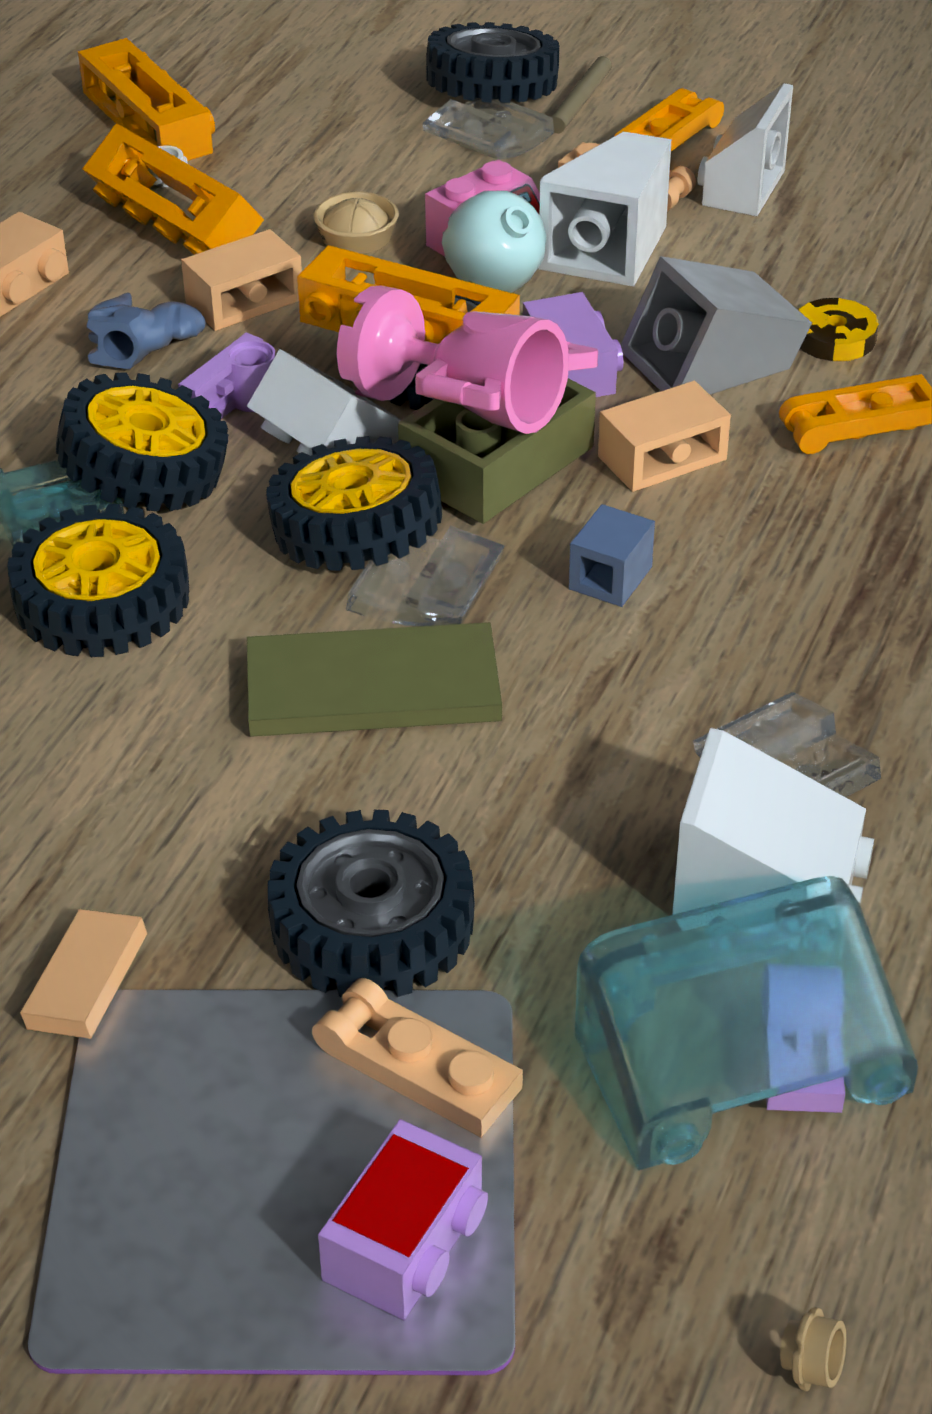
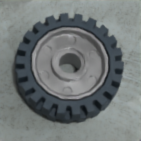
[426,22,560,103]
[268,809,475,997]

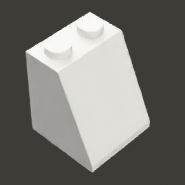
[538,131,672,287]
[672,728,874,953]

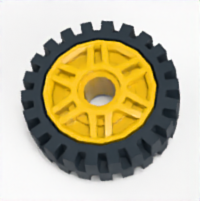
[56,372,229,511]
[266,436,442,571]
[7,504,189,657]

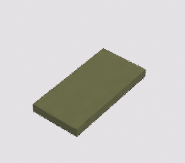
[247,622,502,737]

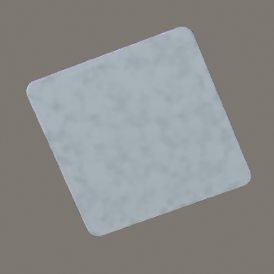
[28,990,515,1375]

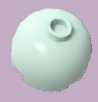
[442,191,546,293]

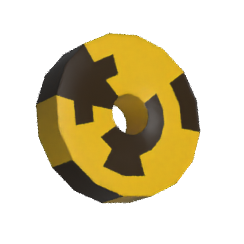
[799,298,879,361]

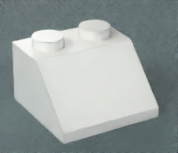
[697,83,793,216]
[247,349,401,456]

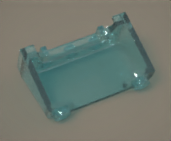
[575,876,918,1171]

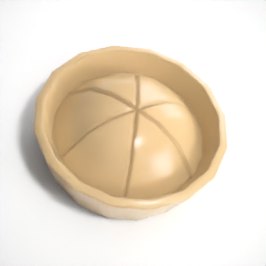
[313,191,399,254]

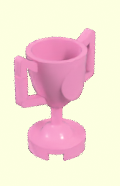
[336,285,598,434]

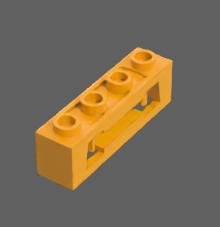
[78,38,215,161]
[82,123,264,255]
[297,245,520,344]

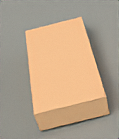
[20,909,147,1039]

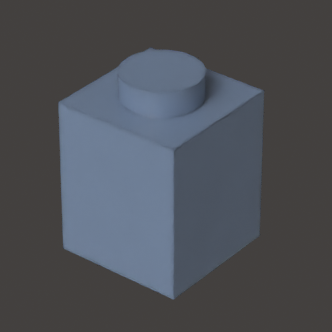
[569,504,655,607]

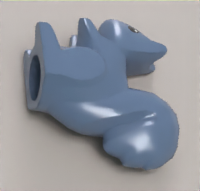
[87,293,206,369]

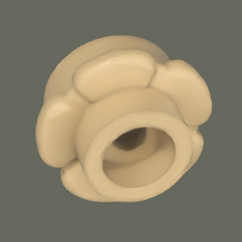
[780,1307,847,1391]

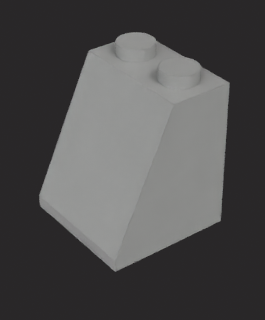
[621,256,812,395]

